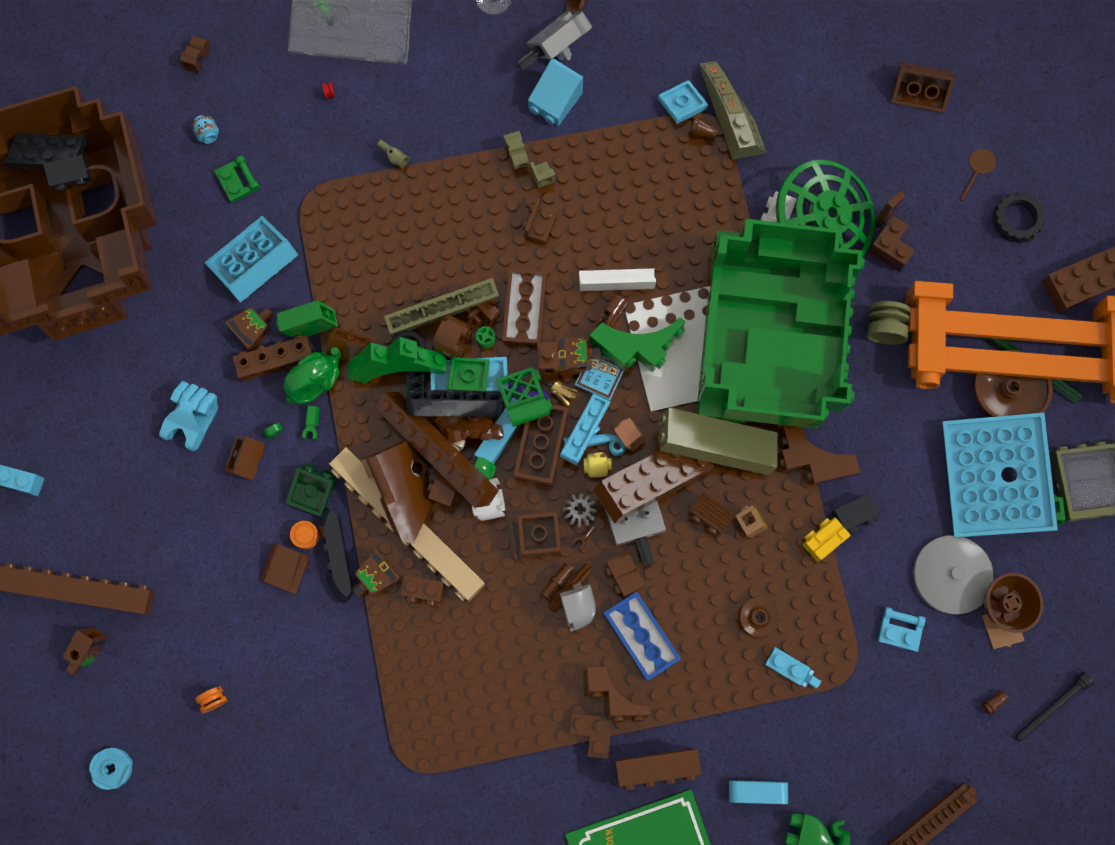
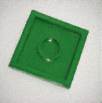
[447,357,490,391]

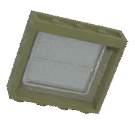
[1050,441,1115,522]

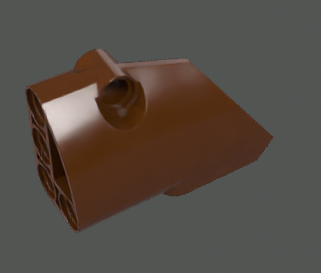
[361,440,432,543]

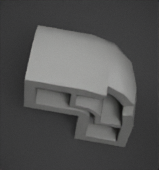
[559,583,596,632]

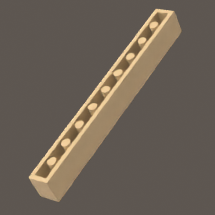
[329,448,486,602]

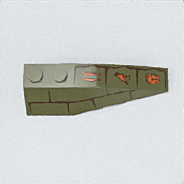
[699,61,766,159]

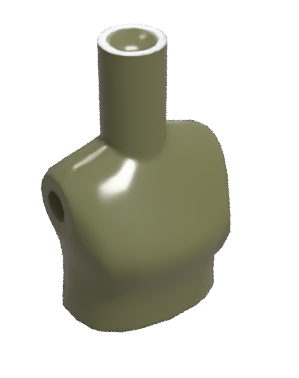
[377,140,410,168]

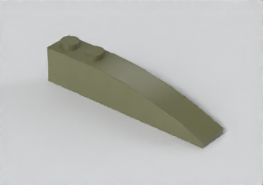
[384,278,499,337]

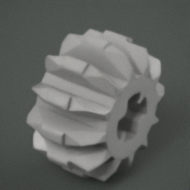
[563,493,597,527]

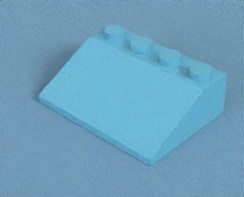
[204,216,298,303]

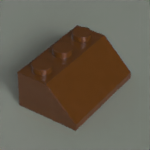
[891,61,956,113]

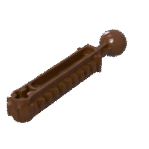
[886,782,978,845]

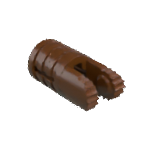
[595,294,627,327]

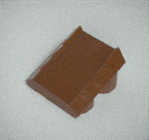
[260,543,309,595]

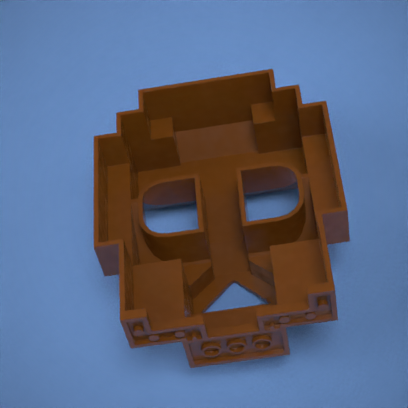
[0,86,158,341]

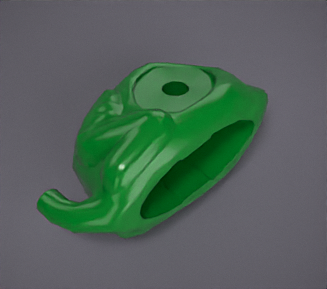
[283,347,341,404]

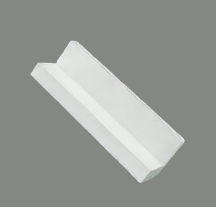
[579,269,656,291]

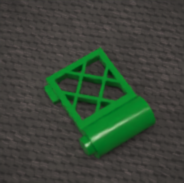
[496,367,553,427]

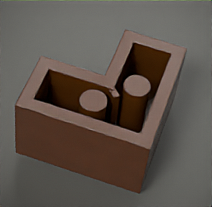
[868,216,915,272]

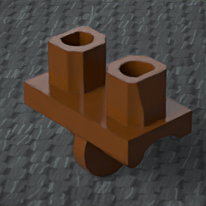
[465,302,499,327]

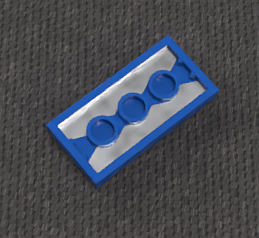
[603,591,681,681]

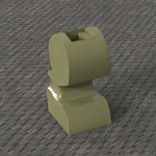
[503,131,529,169]

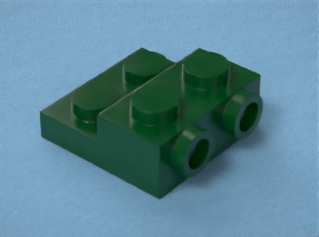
[286,464,337,517]

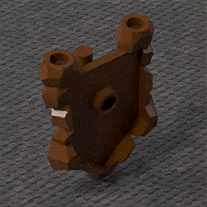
[429,400,504,443]

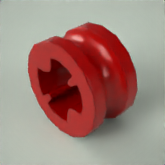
[322,82,335,100]

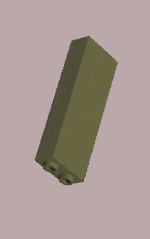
[658,407,777,475]

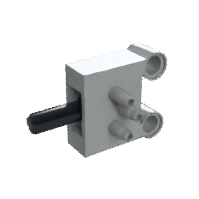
[516,11,592,70]
[599,500,666,567]

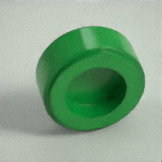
[263,423,283,439]

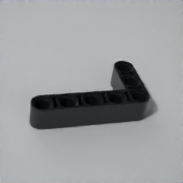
[406,371,503,417]

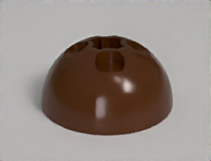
[984,573,1043,633]

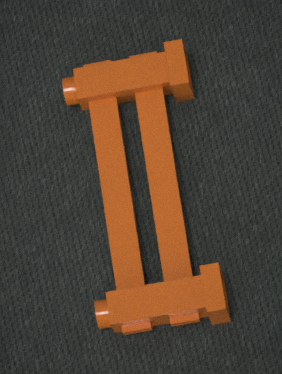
[905,281,1115,404]

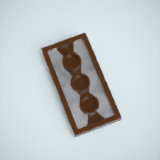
[502,268,547,345]

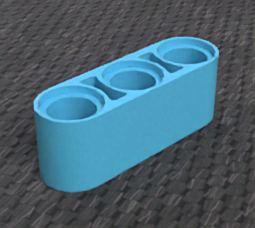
[729,781,788,804]

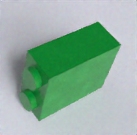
[277,300,338,337]

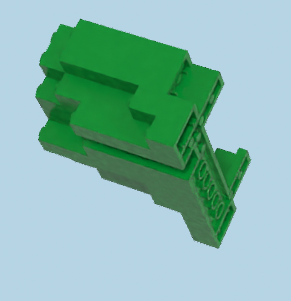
[696,219,865,429]

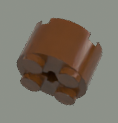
[432,315,473,359]

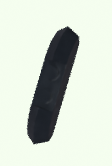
[319,507,354,604]

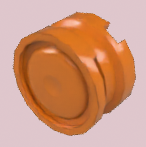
[290,521,319,550]
[195,686,228,714]

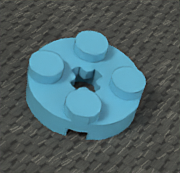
[89,748,133,790]

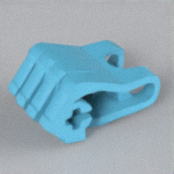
[159,381,218,452]

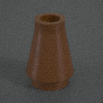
[689,118,718,139]

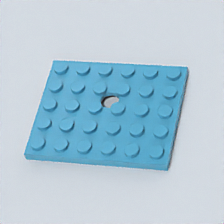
[942,413,1058,537]

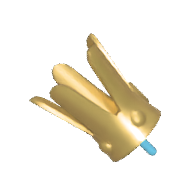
[549,381,578,406]

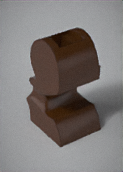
[180,36,210,74]

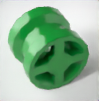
[476,326,496,349]

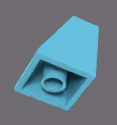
[528,58,583,126]

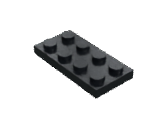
[4,133,87,169]

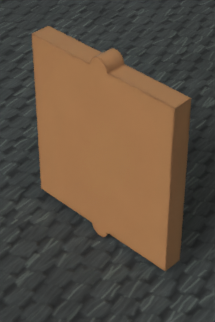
[982,614,1025,649]

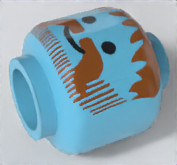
[191,115,219,144]

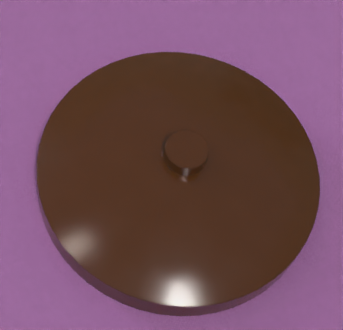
[973,350,1053,417]

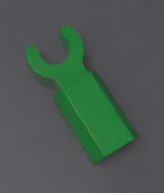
[302,406,320,440]

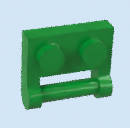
[215,156,260,203]

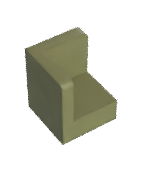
[530,162,555,189]

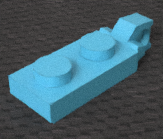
[765,647,821,688]

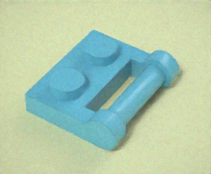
[878,607,926,652]

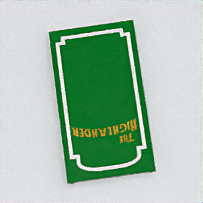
[565,789,711,845]

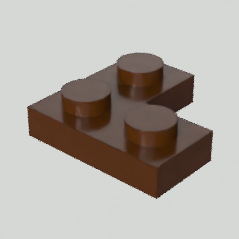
[569,713,611,759]

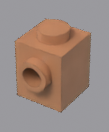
[614,418,647,452]

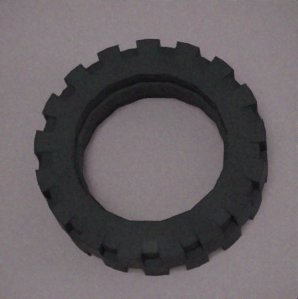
[993,192,1046,243]

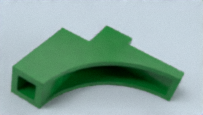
[589,317,686,373]
[348,337,446,384]

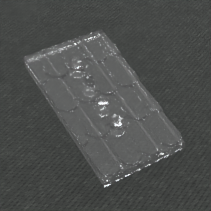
[288,0,412,64]

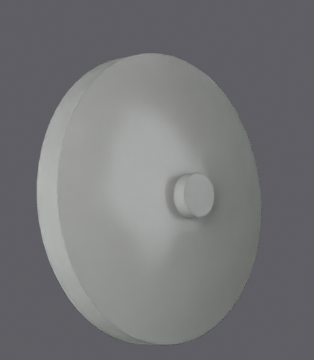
[913,536,994,615]

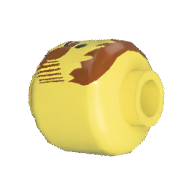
[584,452,612,478]

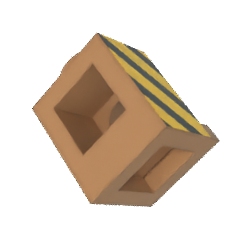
[736,505,768,538]

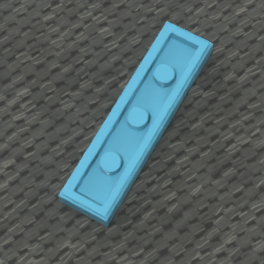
[560,393,611,465]

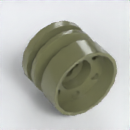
[867,301,911,345]

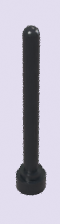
[1016,671,1094,741]

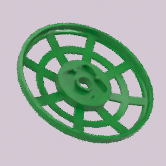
[776,160,875,256]

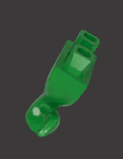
[784,813,850,845]

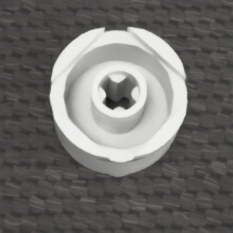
[472,478,505,521]

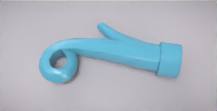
[562,427,626,456]

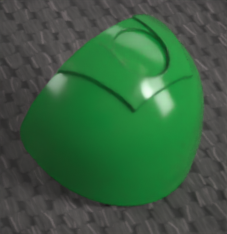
[473,457,496,480]

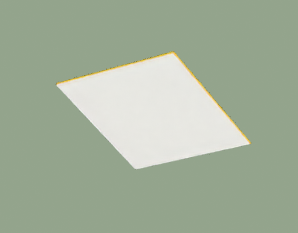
[624,286,710,412]

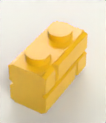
[803,518,850,562]

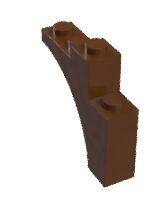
[776,424,860,486]

